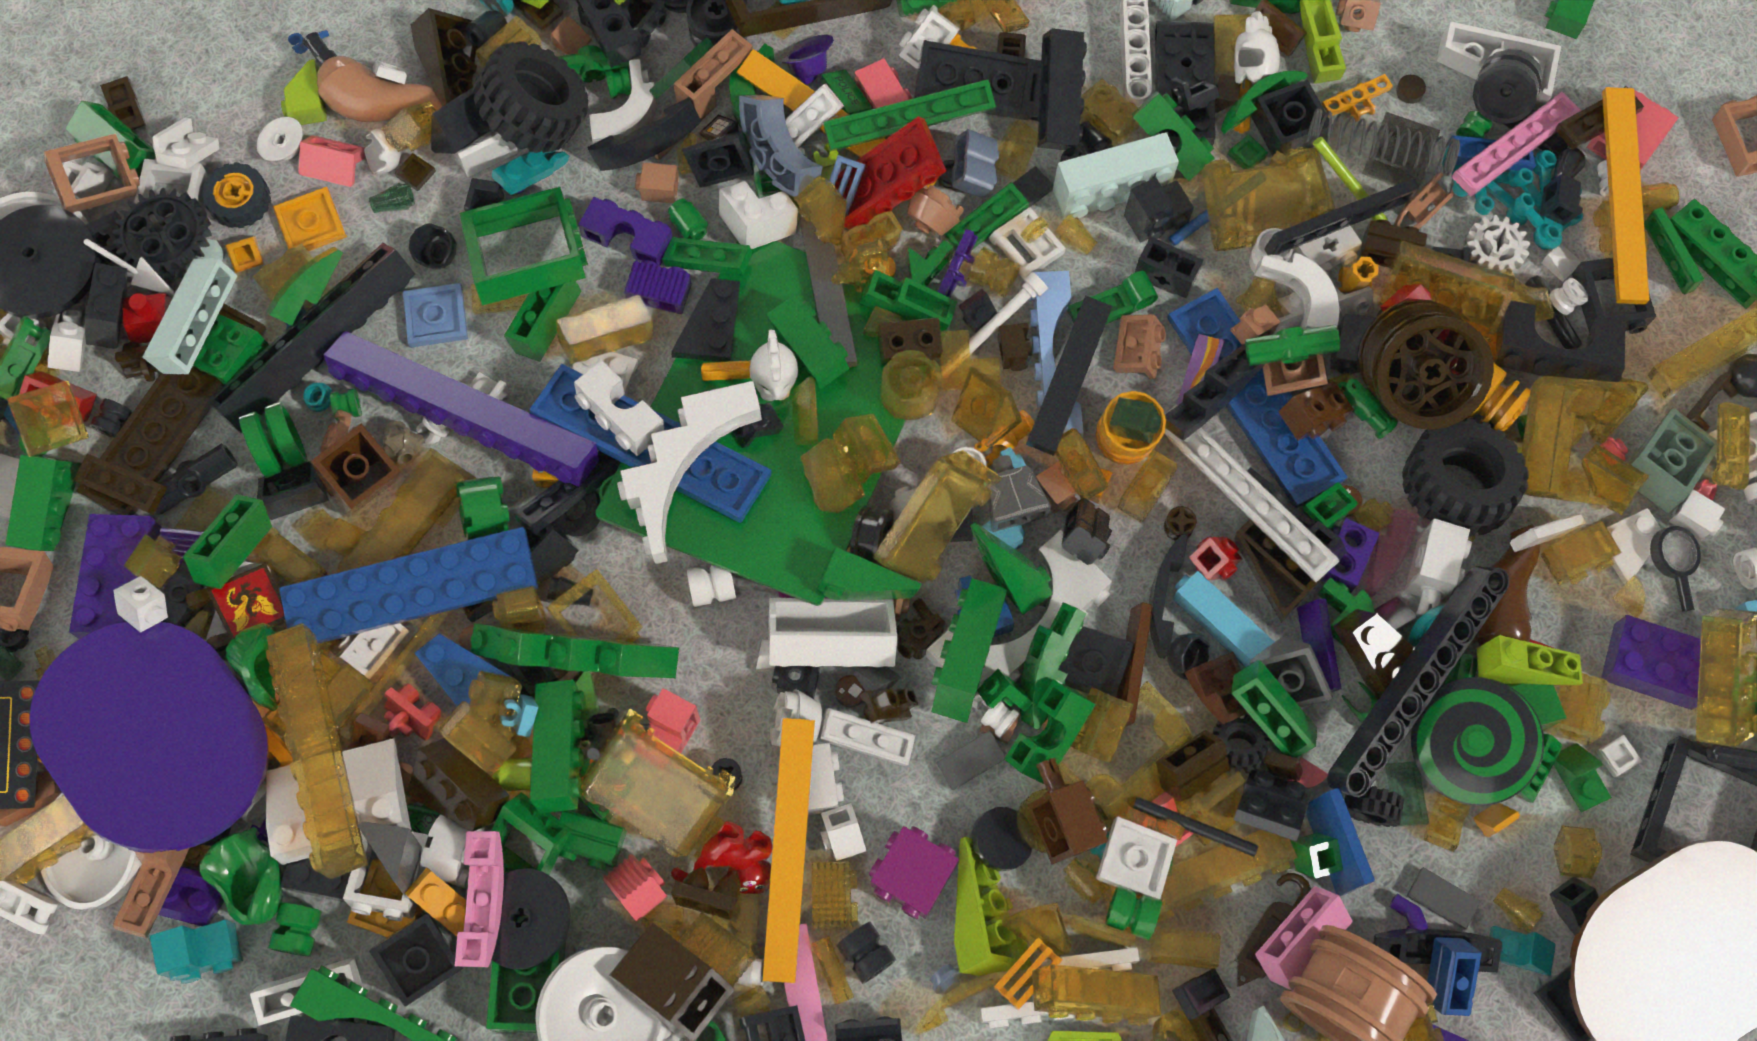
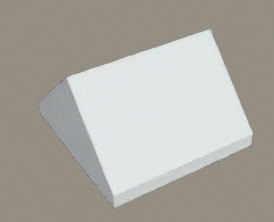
[455,130,518,177]

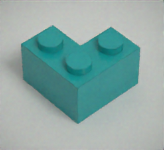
[149,920,243,984]

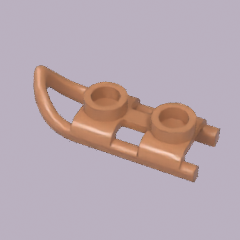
[1393,172,1455,229]

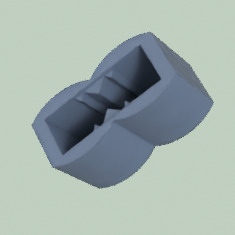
[951,129,999,197]

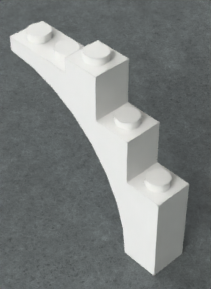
[617,381,762,564]

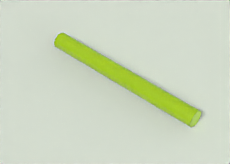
[1313,137,1388,221]

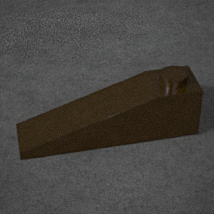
[410,8,479,107]

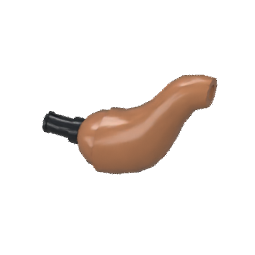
[303,32,442,122]

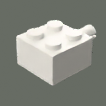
[1404,518,1472,619]

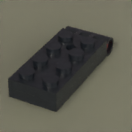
[1155,21,1216,147]
[914,40,1041,122]

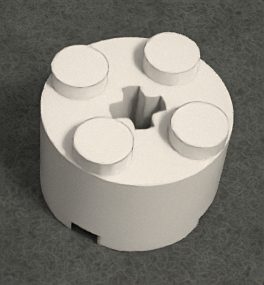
[420,815,488,889]

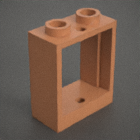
[1712,95,1757,177]
[44,133,140,213]
[0,547,54,631]

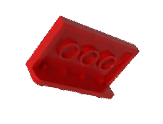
[834,116,946,233]

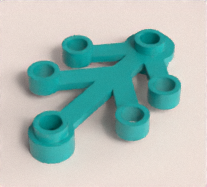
[1442,146,1528,226]
[1513,150,1584,250]

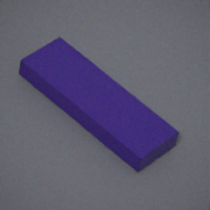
[1297,599,1342,693]

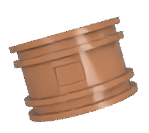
[1280,925,1437,1041]

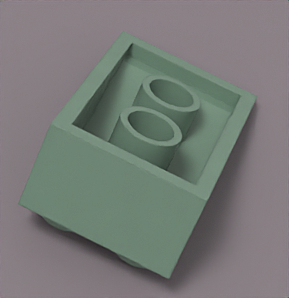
[1619,408,1722,513]

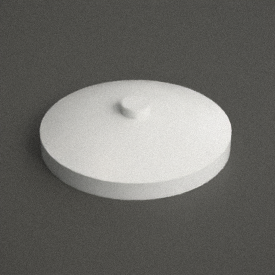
[38,793,142,910]
[536,946,667,1041]

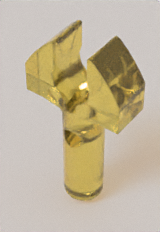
[1123,806,1185,841]

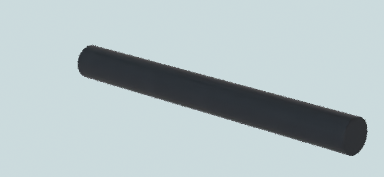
[1133,796,1259,857]

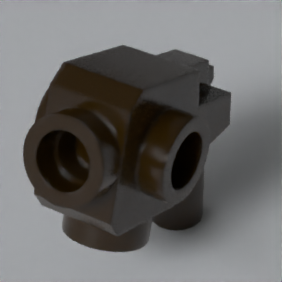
[896,598,946,660]

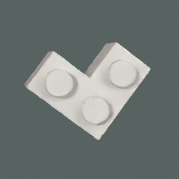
[719,181,798,249]

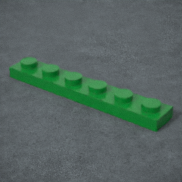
[823,79,996,152]

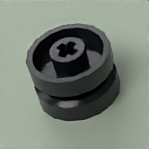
[686,0,747,47]
[1473,49,1543,124]

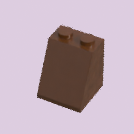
[311,423,401,518]

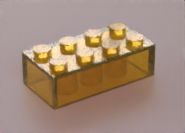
[1378,240,1515,342]
[1695,608,1757,747]

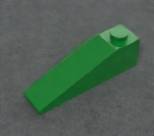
[970,522,1053,615]

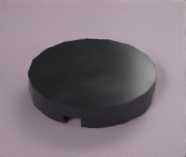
[971,807,1034,871]

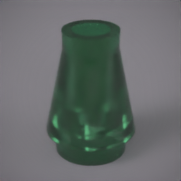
[369,182,415,214]

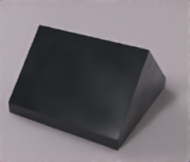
[431,88,491,154]
[257,461,329,520]

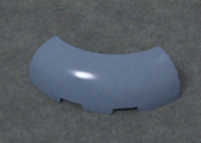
[739,95,823,198]

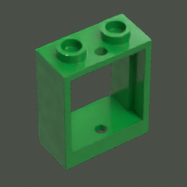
[491,792,572,875]

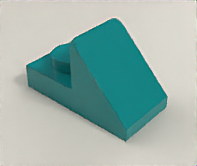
[1489,926,1556,976]

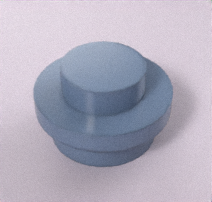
[930,964,962,995]

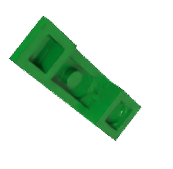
[1221,71,1308,134]

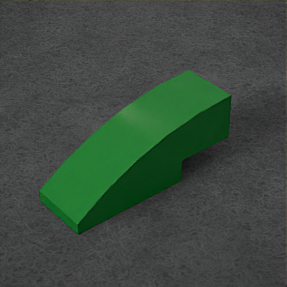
[266,247,343,326]
[859,269,958,328]

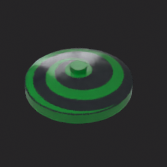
[1411,677,1544,806]

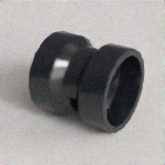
[90,398,132,438]

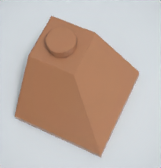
[1263,354,1328,396]

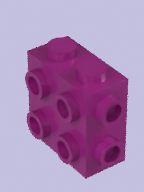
[868,826,959,920]

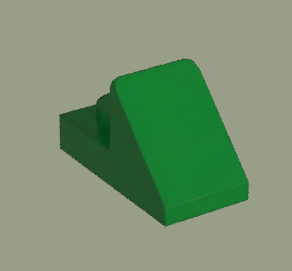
[907,240,953,287]
[1554,743,1612,813]

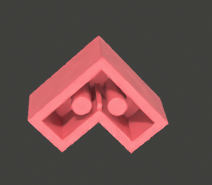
[633,688,701,774]

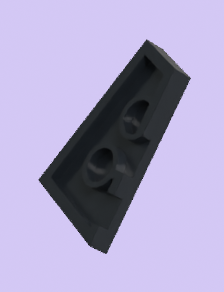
[671,278,740,362]

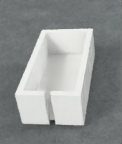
[768,598,897,667]

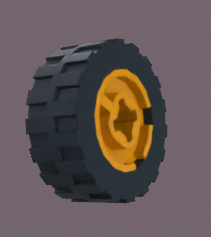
[201,162,271,228]

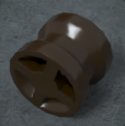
[1163,506,1197,541]

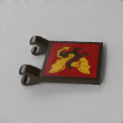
[185,563,285,653]

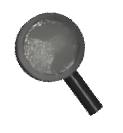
[1650,526,1701,612]

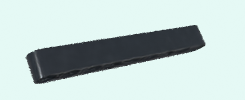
[1327,566,1509,797]

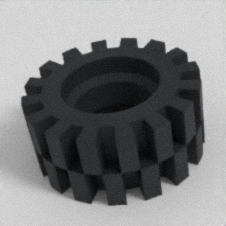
[1212,714,1270,774]
[1344,786,1405,827]

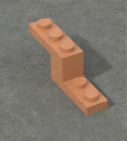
[653,29,753,161]
[113,848,190,939]

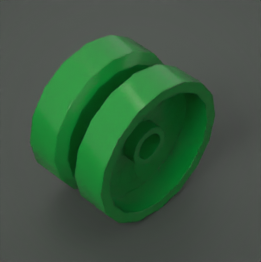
[239,401,308,478]

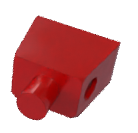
[123,293,172,344]

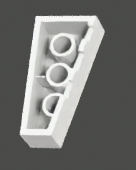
[1437,22,1561,109]

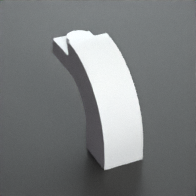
[589,59,657,144]
[1254,253,1340,330]

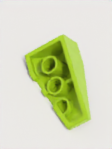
[954,837,1032,977]

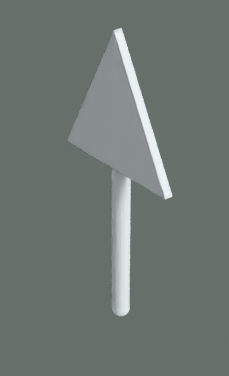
[84,239,175,296]

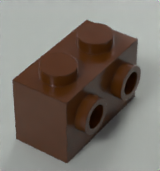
[1278,381,1354,441]

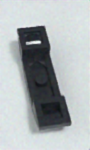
[587,97,701,171]
[1149,535,1188,659]
[1373,929,1503,973]

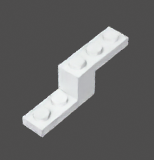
[979,947,1140,1029]

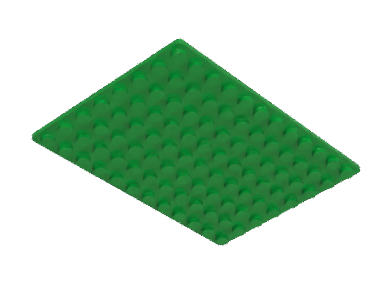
[596,240,955,606]

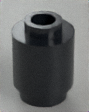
[466,10,507,48]

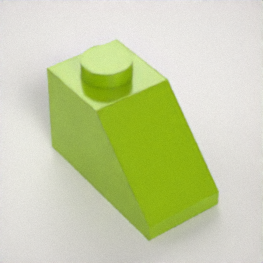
[281,59,327,125]

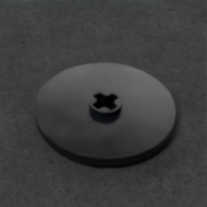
[491,869,571,970]

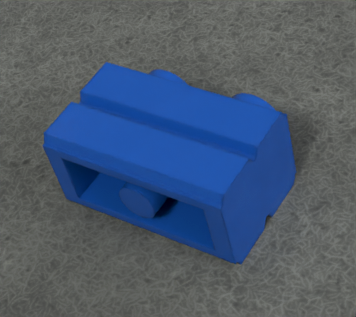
[1427,937,1482,1016]

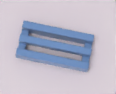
[819,155,866,219]

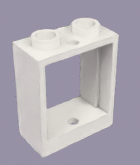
[134,159,208,233]
[343,832,432,921]

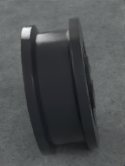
[850,506,895,569]

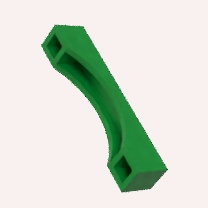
[289,965,457,1041]

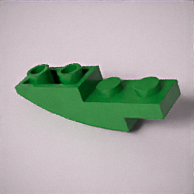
[1020,602,1087,730]

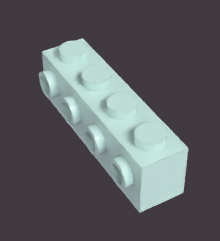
[143,258,238,374]

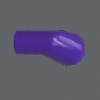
[1389,893,1428,930]

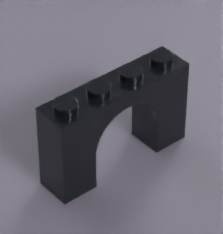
[1495,299,1626,391]

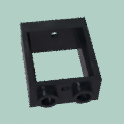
[1572,257,1656,334]

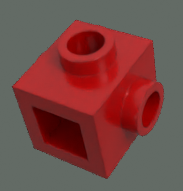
[1189,536,1243,580]

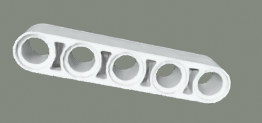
[1119,0,1152,112]

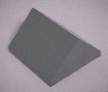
[1250,636,1333,707]
[357,821,422,895]

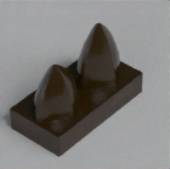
[671,867,741,922]

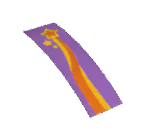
[1177,334,1224,405]

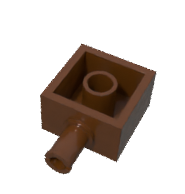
[1028,758,1108,865]

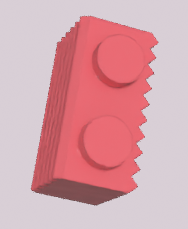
[603,854,667,922]

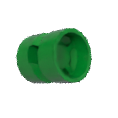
[1105,885,1162,941]
[268,902,322,957]

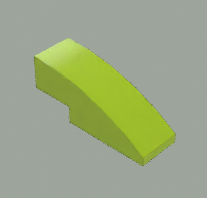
[1300,0,1346,84]

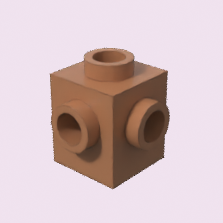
[1336,0,1381,32]

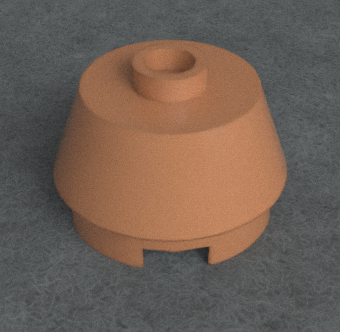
[907,185,964,236]

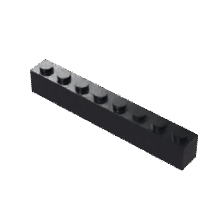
[207,243,416,434]

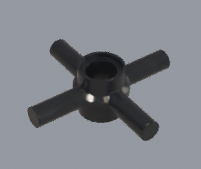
[580,708,651,760]

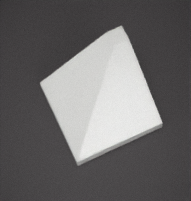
[1541,244,1582,282]

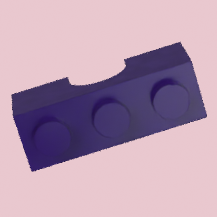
[578,197,673,266]

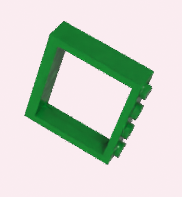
[459,187,588,306]

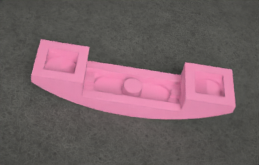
[455,831,504,967]

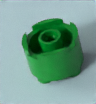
[456,476,510,541]

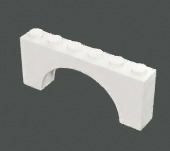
[926,530,1112,710]

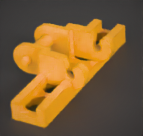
[1321,74,1393,122]

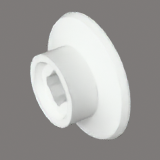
[257,117,303,161]

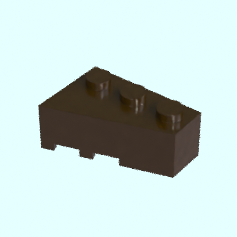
[1234,519,1326,623]
[1333,609,1415,700]
[407,736,510,831]

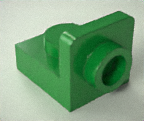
[977,668,1033,712]

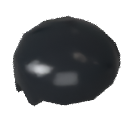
[408,223,457,270]
[1728,354,1757,398]
[1167,633,1210,680]

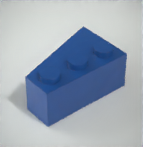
[415,633,527,731]

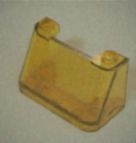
[1202,147,1335,251]

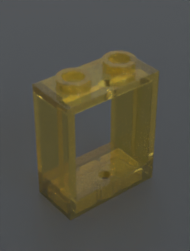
[545,569,643,642]

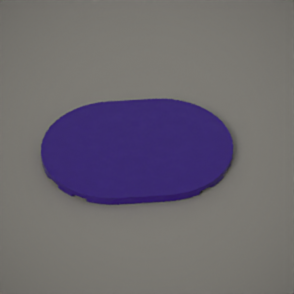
[30,622,269,853]

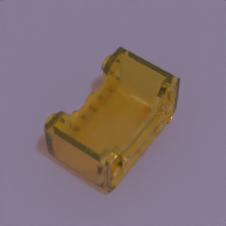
[580,708,736,857]

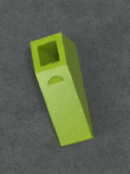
[1477,635,1583,685]

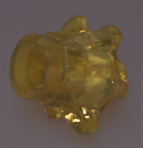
[1236,276,1282,314]

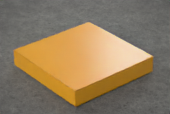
[272,186,347,257]

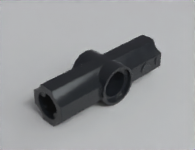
[156,443,238,514]

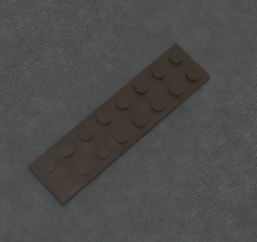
[76,304,266,515]

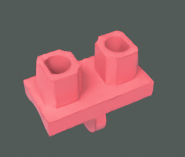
[384,683,441,742]

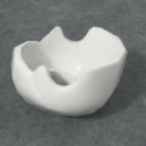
[364,129,400,176]

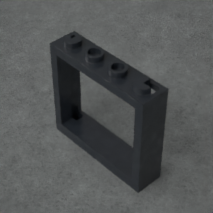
[1630,735,1757,863]

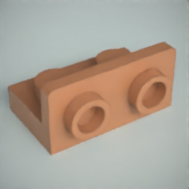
[1113,314,1166,379]

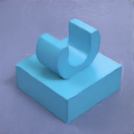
[500,694,538,737]

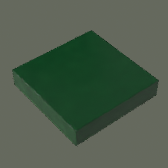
[649,37,714,99]

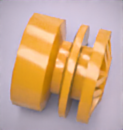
[1466,363,1532,432]
[1095,391,1166,465]

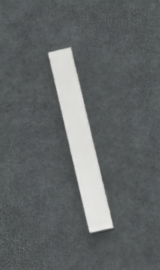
[1163,404,1339,582]

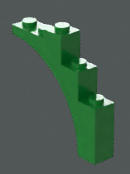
[471,623,679,679]

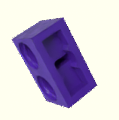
[1322,518,1380,594]

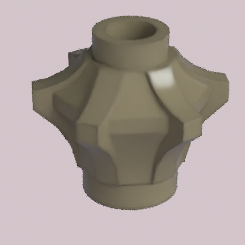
[382,421,425,466]

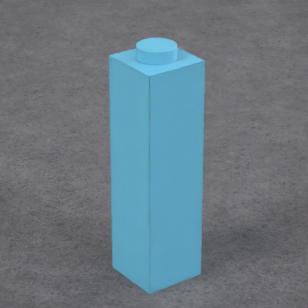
[1173,571,1274,667]

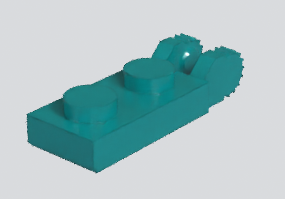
[491,150,570,195]

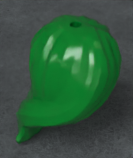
[226,623,279,711]
[199,827,283,925]

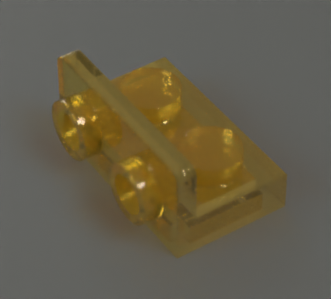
[833,413,901,484]

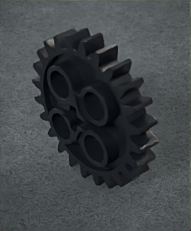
[112,188,212,279]

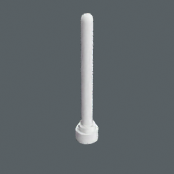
[936,272,1048,379]

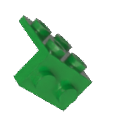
[193,314,270,385]

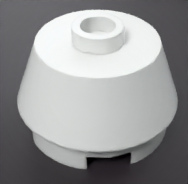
[770,689,823,747]

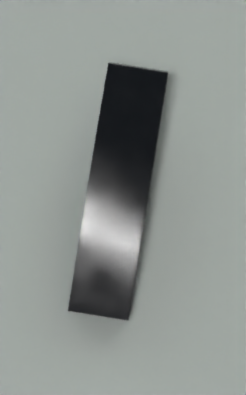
[1165,344,1265,441]

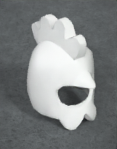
[1234,11,1280,84]
[750,330,798,401]

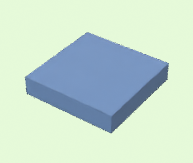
[403,283,468,348]

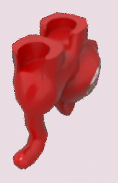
[671,821,773,896]

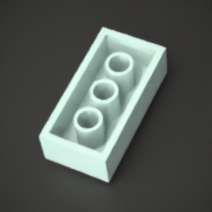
[1053,132,1179,219]

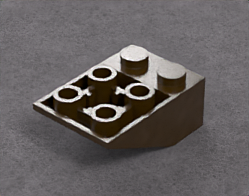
[609,922,735,1041]

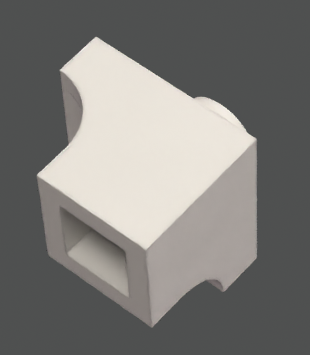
[51,161,114,210]

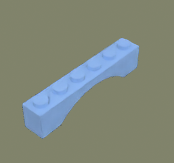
[1028,271,1083,444]

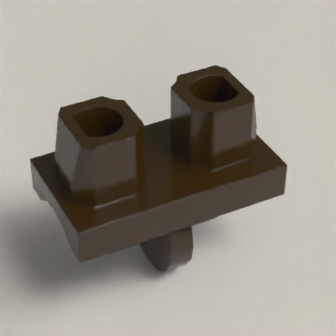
[115,339,159,382]
[860,687,918,724]

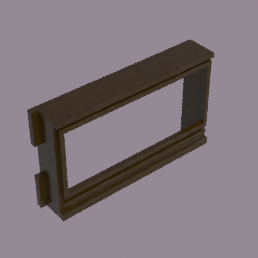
[725,0,892,37]

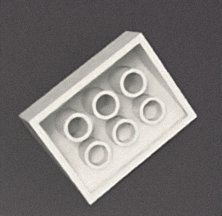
[266,738,411,865]

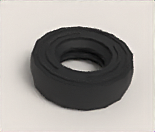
[552,491,601,537]

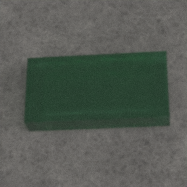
[1385,761,1429,827]

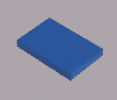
[1306,788,1375,896]

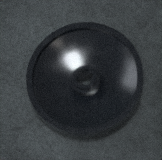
[0,205,100,319]

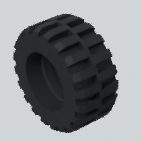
[473,41,589,153]
[1402,418,1529,536]

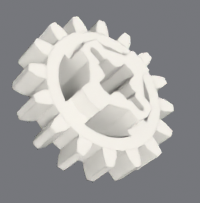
[1465,215,1530,277]

